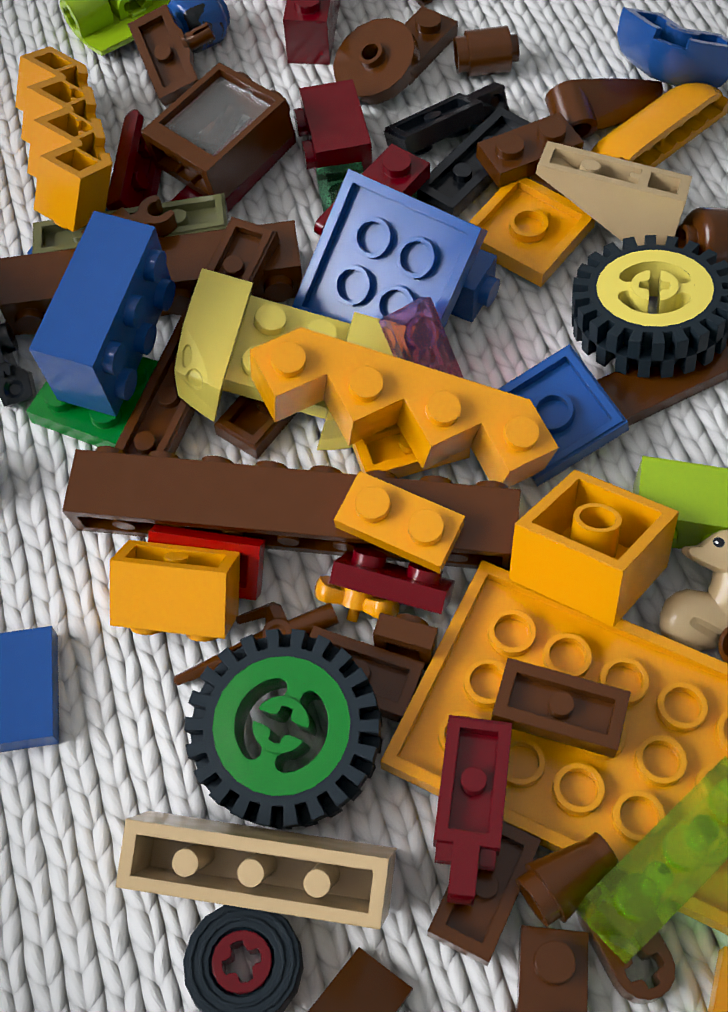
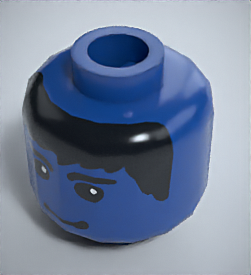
[167,0,230,53]

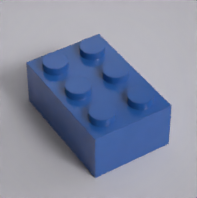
[29,211,175,417]

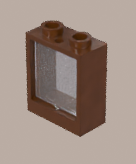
[141,62,295,199]

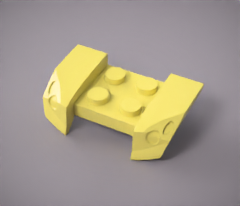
[174,268,404,450]

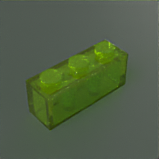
[576,756,728,965]

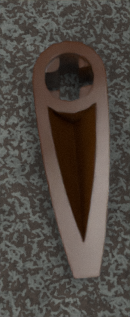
[545,78,663,140]

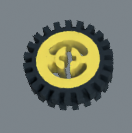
[572,235,728,378]

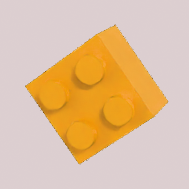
[509,469,679,628]

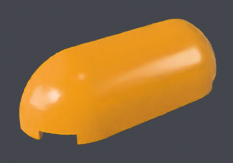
[591,82,728,167]

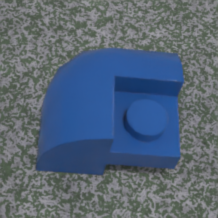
[617,7,728,88]

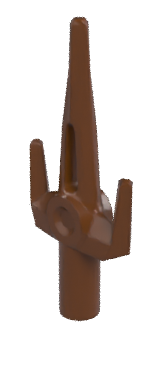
[173,602,339,686]

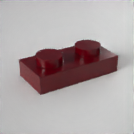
[329,547,455,614]

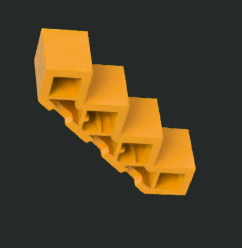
[15,46,112,232]
[250,327,559,488]

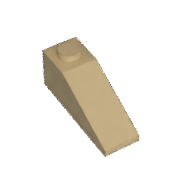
[536,141,692,246]

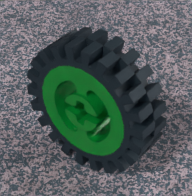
[184,629,383,829]

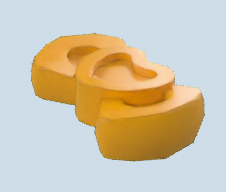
[314,576,400,622]

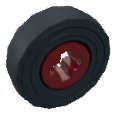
[183,905,304,1012]

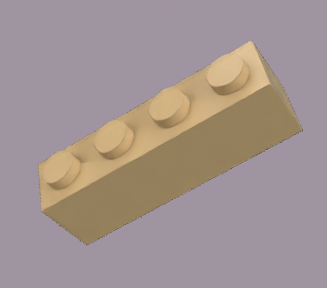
[115,811,397,930]

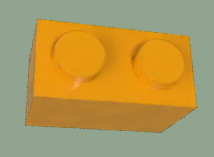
[110,540,240,642]

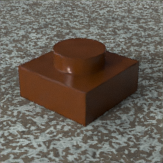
[373,613,438,671]

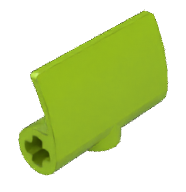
[60,0,170,56]

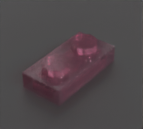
[378,297,464,378]

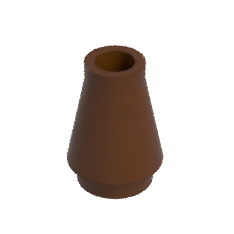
[515,832,620,927]

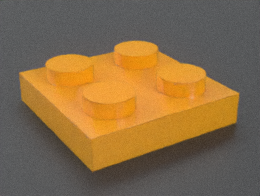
[469,177,596,287]

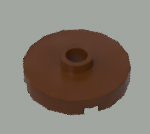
[333,18,420,105]

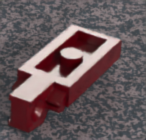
[433,715,512,906]

